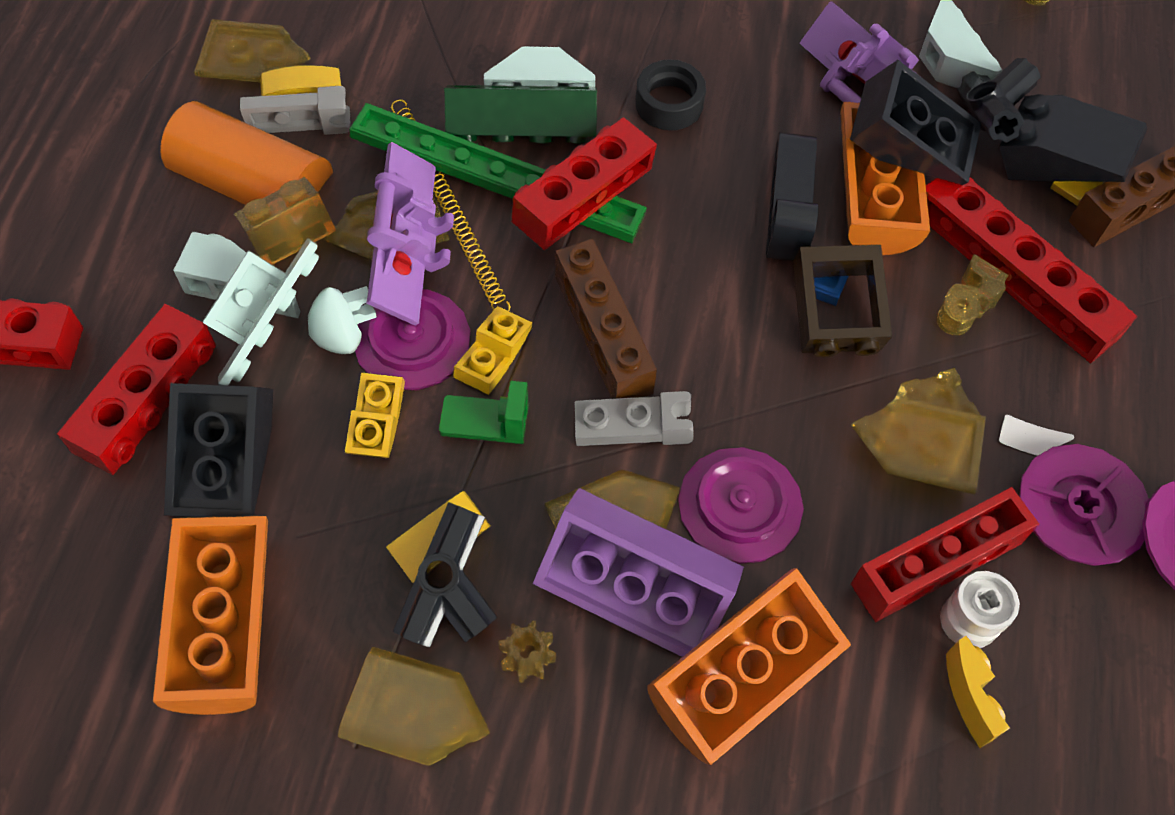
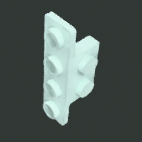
[203,238,319,386]

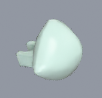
[308,286,376,354]

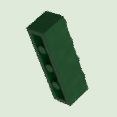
[444,85,597,143]

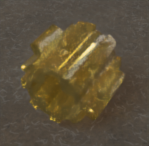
[498,620,556,683]

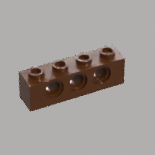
[1068,146,1175,247]
[555,239,657,399]

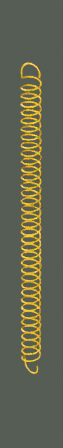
[391,100,510,311]

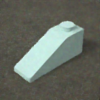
[173,232,300,318]

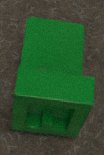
[439,381,529,444]

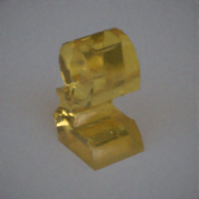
[937,254,1008,336]

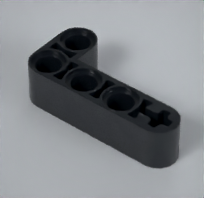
[766,132,818,261]

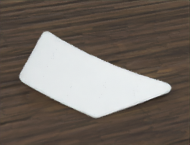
[999,415,1074,456]

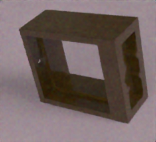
[793,245,892,357]

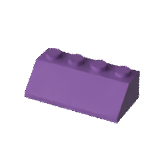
[533,488,744,657]

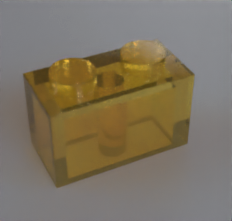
[234,177,336,265]

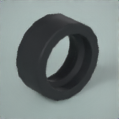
[636,59,706,130]

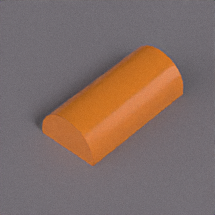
[161,101,333,226]
[840,102,930,255]
[153,516,268,715]
[647,568,851,765]

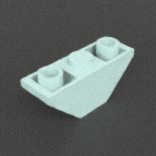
[919,0,1002,88]
[484,47,595,87]

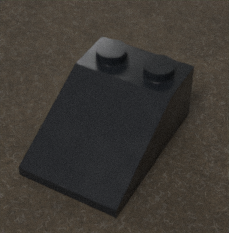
[850,60,981,185]
[999,94,1147,182]
[164,383,273,517]

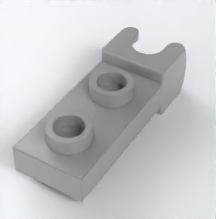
[240,86,351,135]
[575,391,693,446]

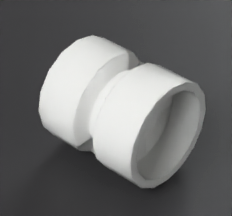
[940,571,1020,648]

